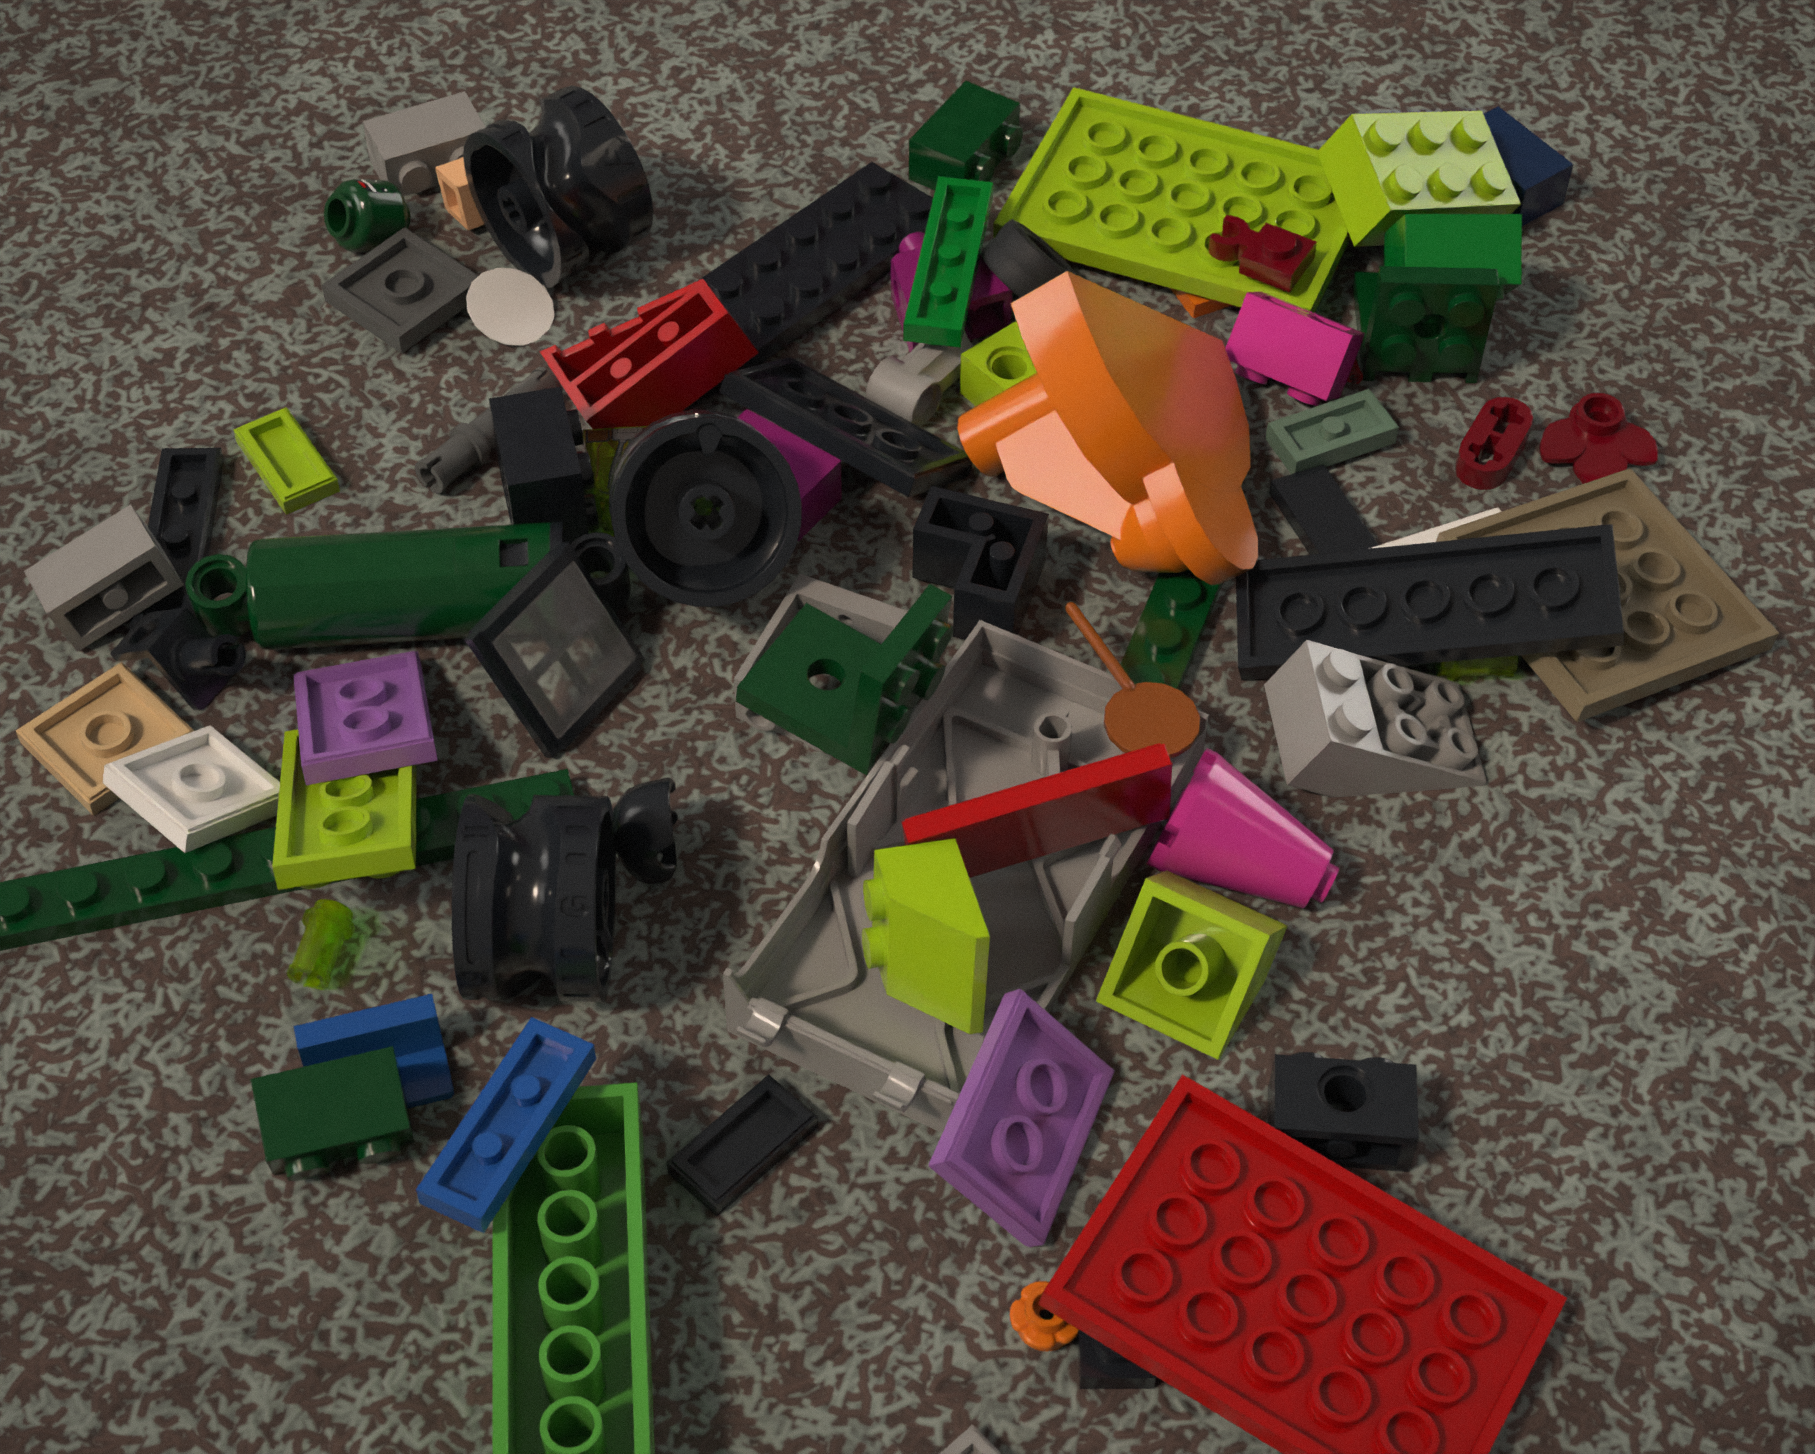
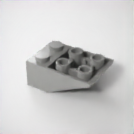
[1264,640,1487,798]

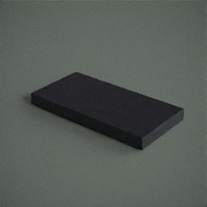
[719,357,973,497]

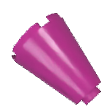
[1146,748,1339,909]

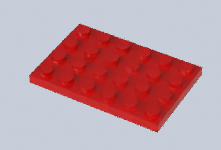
[1038,1074,1567,1454]

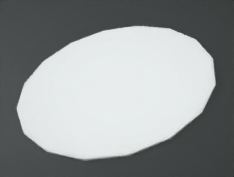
[466,268,554,346]

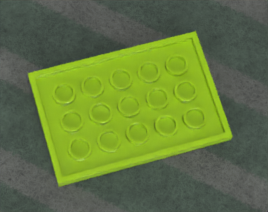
[993,87,1351,313]

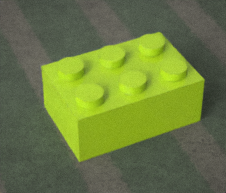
[1317,111,1521,247]

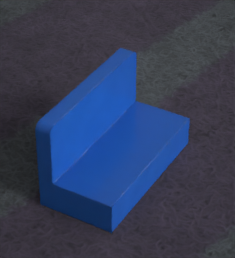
[293,994,454,1108]

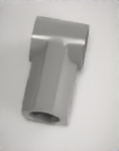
[866,331,974,427]

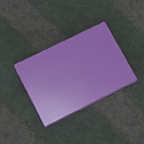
[293,651,438,785]
[928,989,1115,1247]

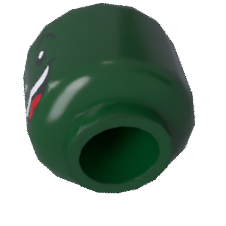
[324,179,411,252]

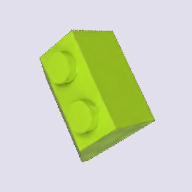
[862,838,990,1034]
[1095,870,1288,1060]

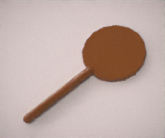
[1065,602,1200,758]

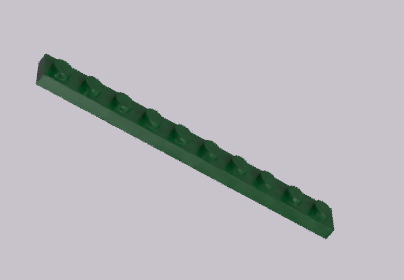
[0,769,574,951]

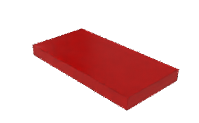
[902,743,1172,878]

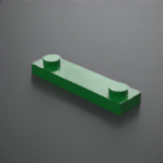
[903,176,993,348]

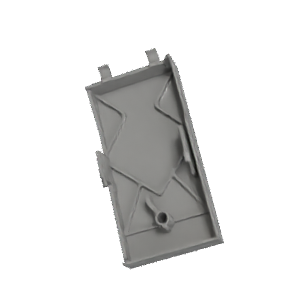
[723,620,1209,1133]

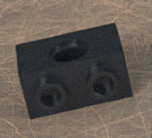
[1268,1052,1419,1172]

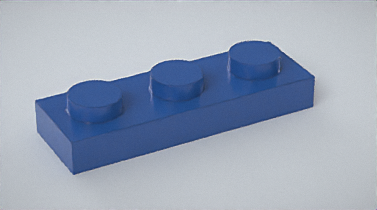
[416,1017,596,1233]

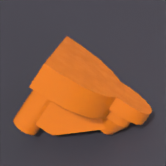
[957,271,1258,585]

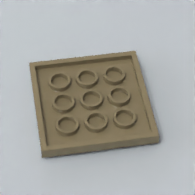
[1436,468,1779,722]

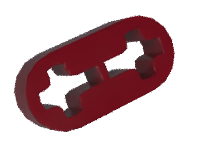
[1455,397,1534,490]

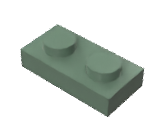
[1265,389,1399,474]

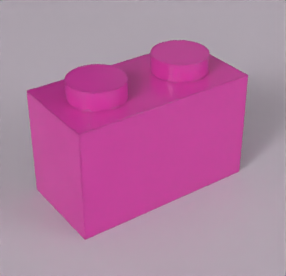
[1225,291,1366,406]

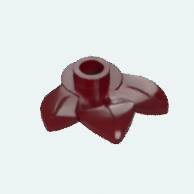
[1539,393,1658,484]

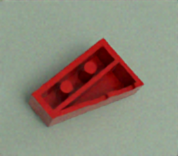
[540,279,759,454]

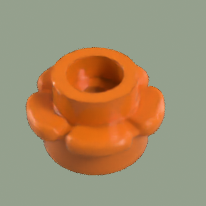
[1010,1281,1079,1351]

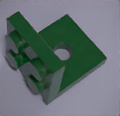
[1352,266,1500,383]
[735,584,953,776]

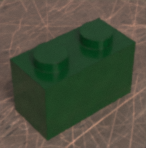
[909,80,1023,190]
[250,1046,415,1181]

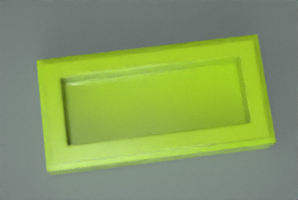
[233,407,340,515]

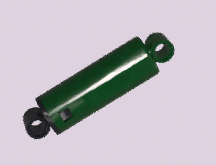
[185,521,631,650]

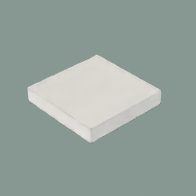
[103,725,280,853]

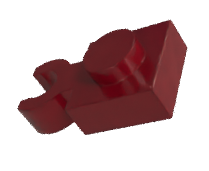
[1208,215,1317,293]

